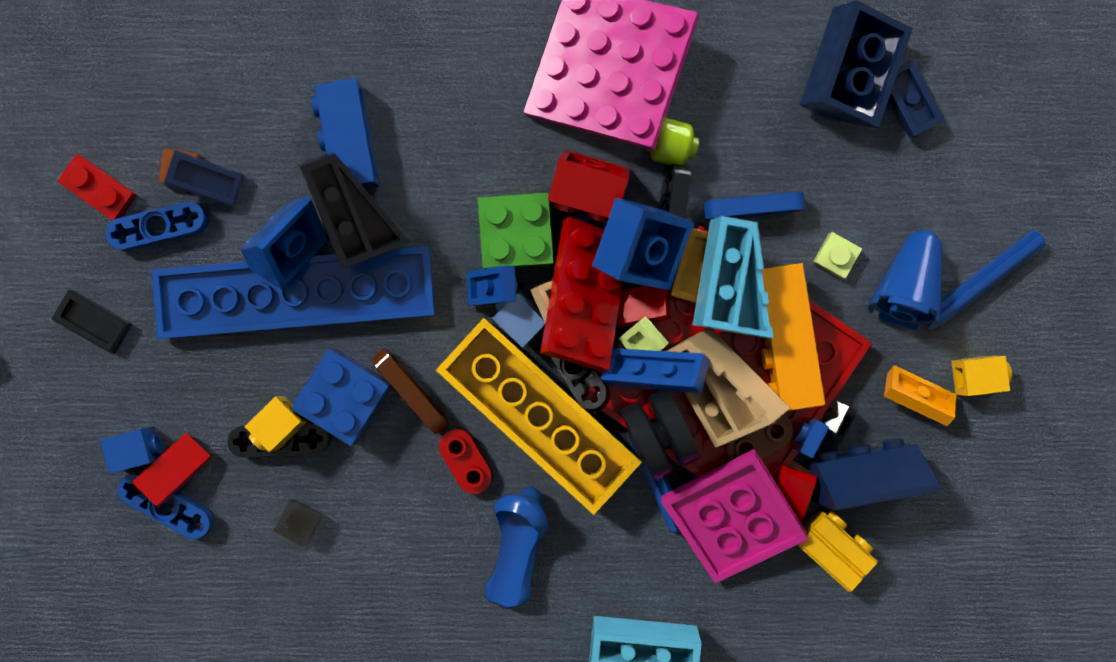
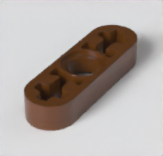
[371,347,450,435]

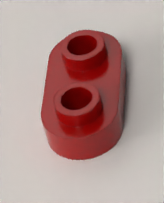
[439,428,492,494]

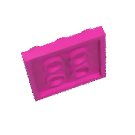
[661,449,808,584]

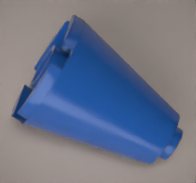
[868,230,943,331]

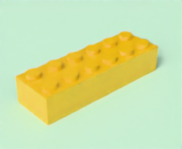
[436,318,642,515]

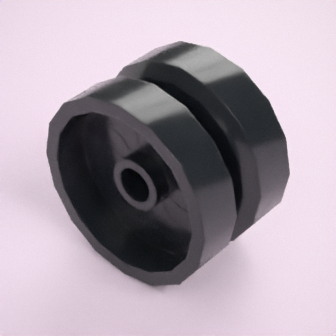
[620,390,701,481]

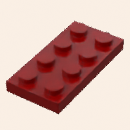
[540,217,623,372]

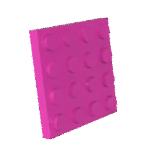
[524,0,700,151]

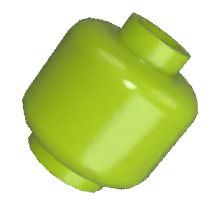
[645,118,699,166]

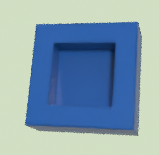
[792,418,829,458]

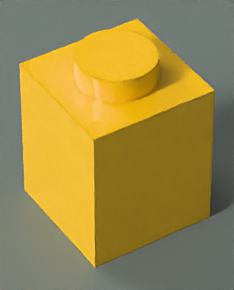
[951,356,1012,396]
[245,396,308,452]

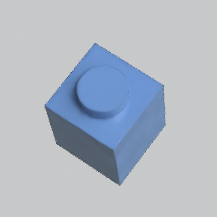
[492,292,545,348]

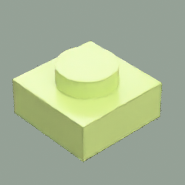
[812,232,862,279]
[618,316,668,351]

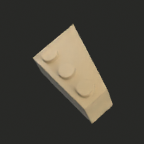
[668,328,790,448]

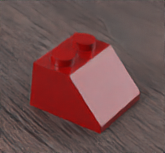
[548,149,630,222]

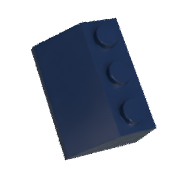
[800,0,913,128]
[805,438,940,510]

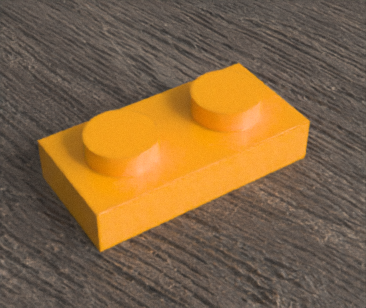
[884,365,957,426]

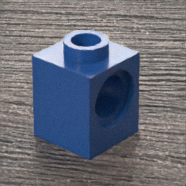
[100,426,163,474]

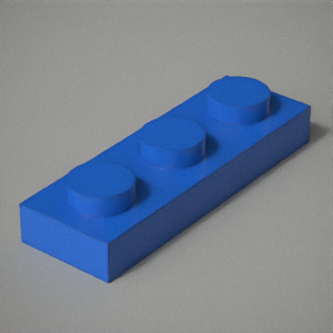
[601,348,710,394]

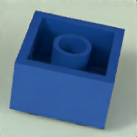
[592,198,694,290]
[291,348,393,446]

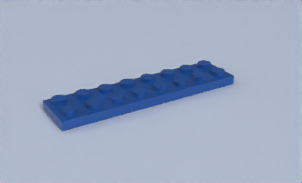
[151,246,436,339]

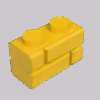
[797,510,877,592]

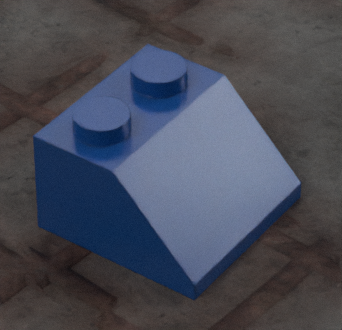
[241,196,328,290]

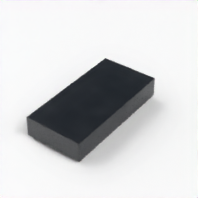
[51,289,132,354]

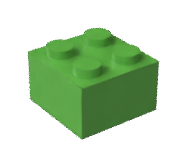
[478,193,554,269]

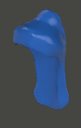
[485,487,548,608]

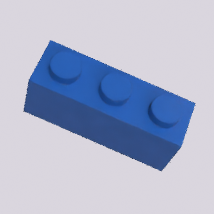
[311,78,380,189]

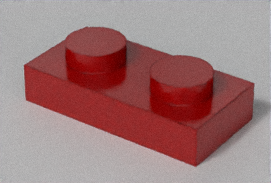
[57,153,137,221]

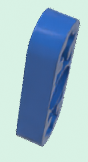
[704,192,806,221]
[105,202,209,251]
[117,472,215,539]

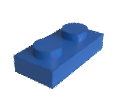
[467,266,517,306]

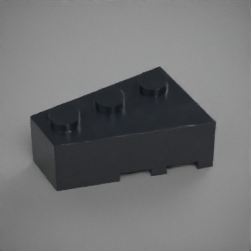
[298,152,410,269]

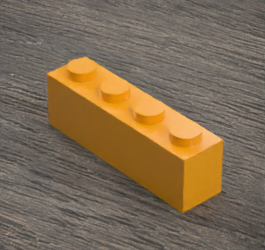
[761,263,825,411]

